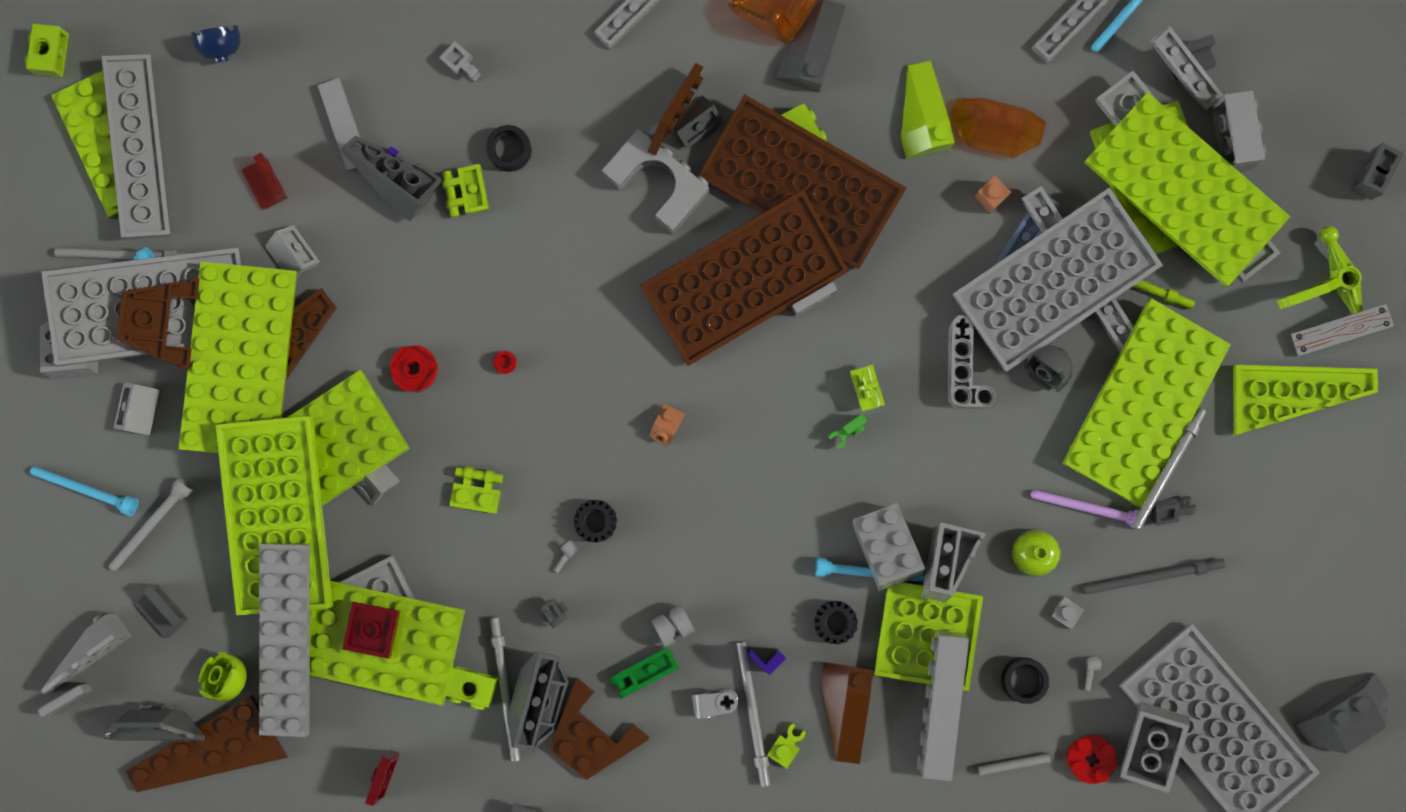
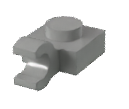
[439,41,481,82]

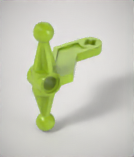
[1276,226,1363,314]

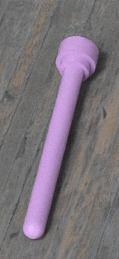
[1031,490,1143,530]

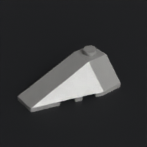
[41,612,131,694]

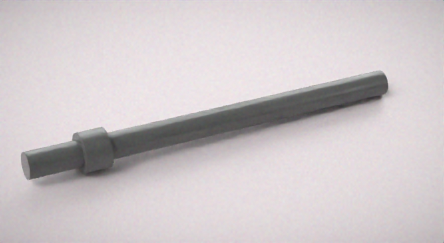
[1083,558,1225,595]

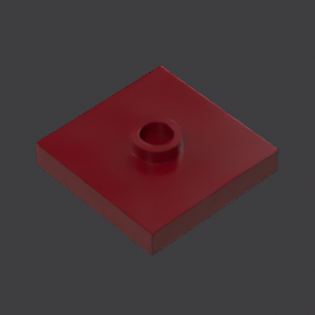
[342,602,400,659]
[365,750,399,806]

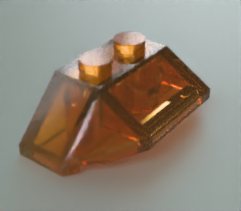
[951,98,1046,159]

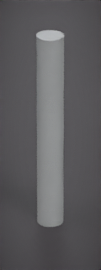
[977,753,1050,776]

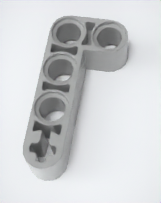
[948,315,996,409]

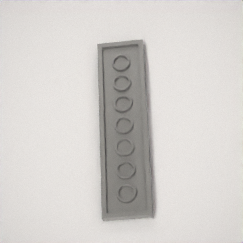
[102,54,170,240]
[259,543,310,737]

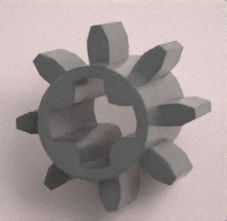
[538,599,568,628]

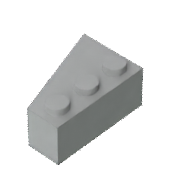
[922,522,986,603]

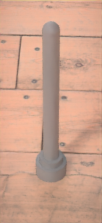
[109,478,193,571]

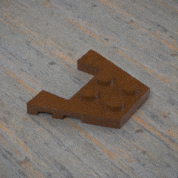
[117,278,200,370]
[549,678,650,780]

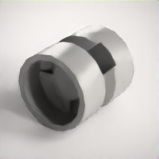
[652,604,695,647]

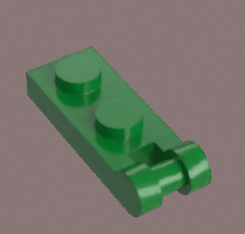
[609,647,679,699]

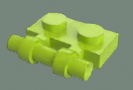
[442,164,490,218]
[450,466,503,514]

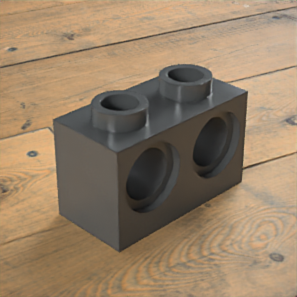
[1351,143,1404,200]

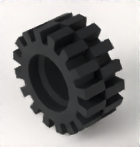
[573,500,617,543]
[814,601,858,645]

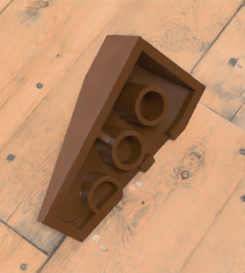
[821,662,873,764]

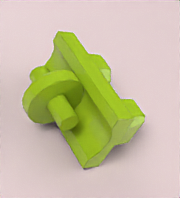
[850,364,885,412]

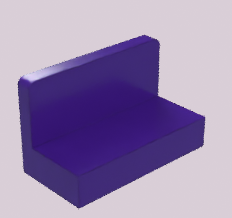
[748,648,786,675]

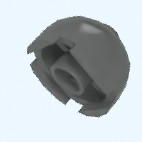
[1024,345,1073,392]

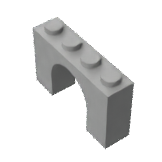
[602,129,709,235]

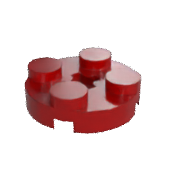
[390,345,439,393]
[1066,734,1117,784]

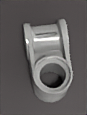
[691,689,738,719]

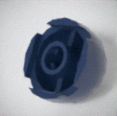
[191,25,240,63]

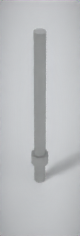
[54,248,190,260]
[1131,408,1207,531]
[489,617,520,762]
[736,642,770,787]

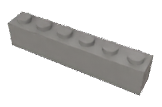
[917,630,969,781]

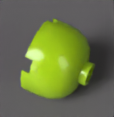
[1011,529,1061,577]
[198,652,247,702]

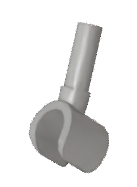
[554,541,577,573]
[1084,657,1101,691]

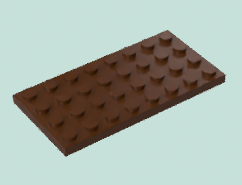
[699,94,907,269]
[640,189,849,367]

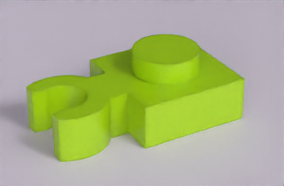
[767,723,806,769]

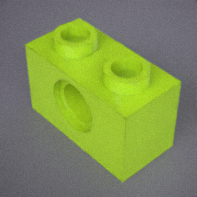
[25,24,69,78]
[446,665,498,710]

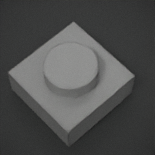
[1050,596,1084,630]

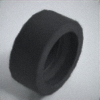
[486,125,532,172]
[1001,657,1049,704]

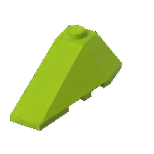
[900,61,955,159]

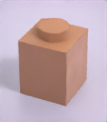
[974,176,1011,214]

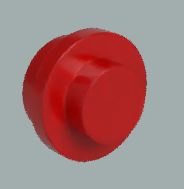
[493,351,517,374]

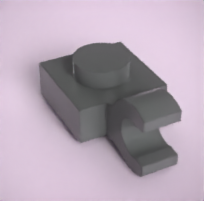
[1152,496,1196,526]

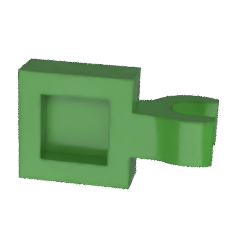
[828,414,868,450]

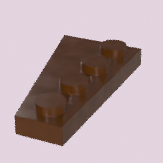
[648,63,704,156]

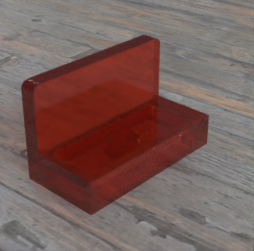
[242,153,288,210]

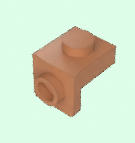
[649,404,685,446]

